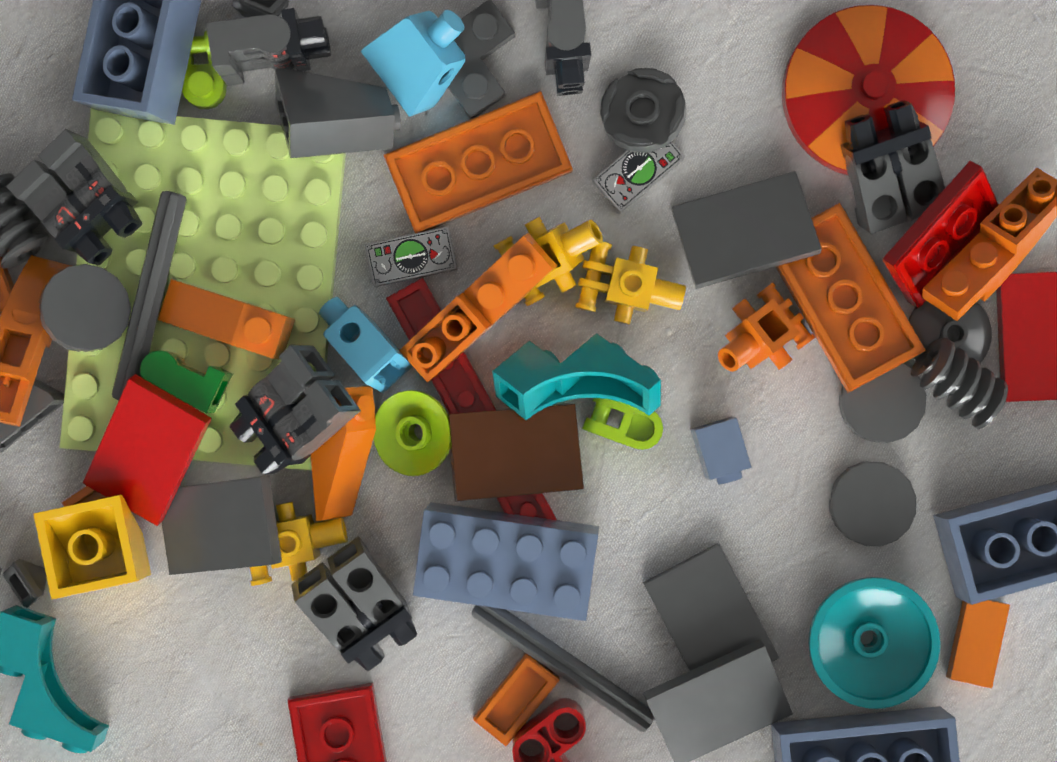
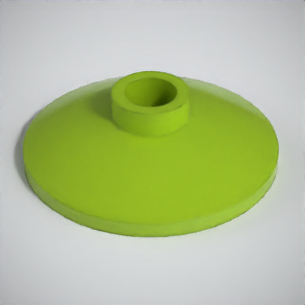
[373,390,451,476]

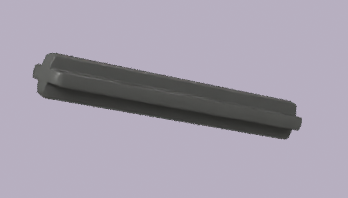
[112,191,187,400]
[472,605,654,732]

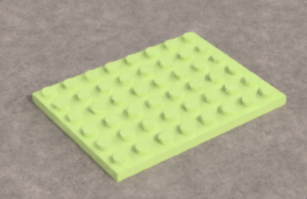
[59,108,346,471]

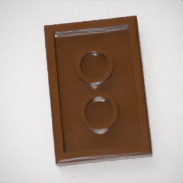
[448,404,584,502]

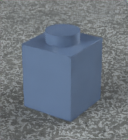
[690,417,752,485]

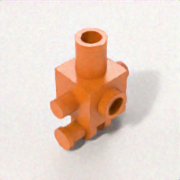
[718,282,815,372]

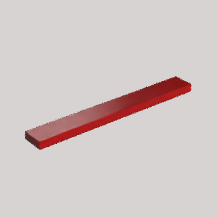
[386,278,557,520]

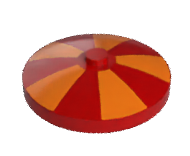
[782,5,955,175]

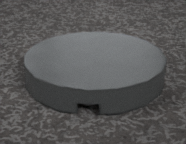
[600,68,686,153]
[39,264,131,352]
[839,363,927,443]
[829,462,916,546]

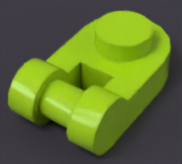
[182,31,227,110]
[582,398,663,450]

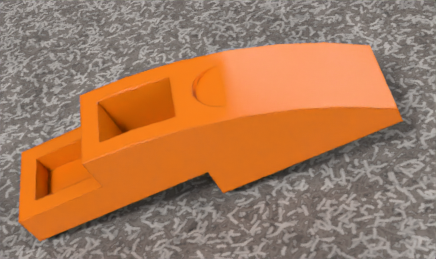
[922,168,1057,321]
[399,233,557,383]
[0,255,72,427]

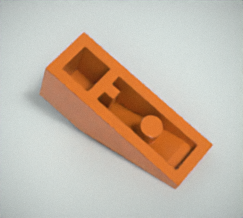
[158,279,295,360]
[310,386,376,521]

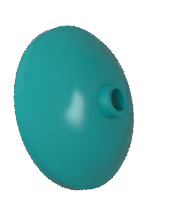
[808,577,941,709]

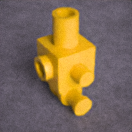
[493,216,603,306]
[575,242,686,325]
[249,501,348,586]

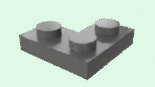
[448,0,515,119]

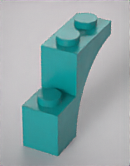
[492,333,661,420]
[0,605,109,754]

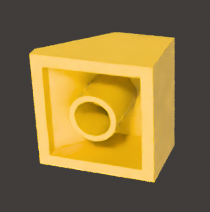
[33,494,152,600]

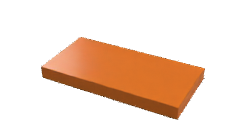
[384,91,573,234]
[776,203,926,393]

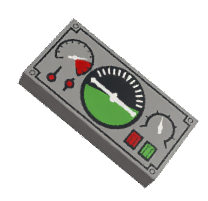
[592,141,685,214]
[365,227,458,287]

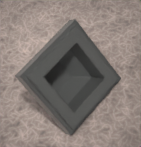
[232,0,289,18]
[3,559,46,608]

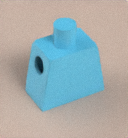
[361,10,465,117]
[319,297,413,393]

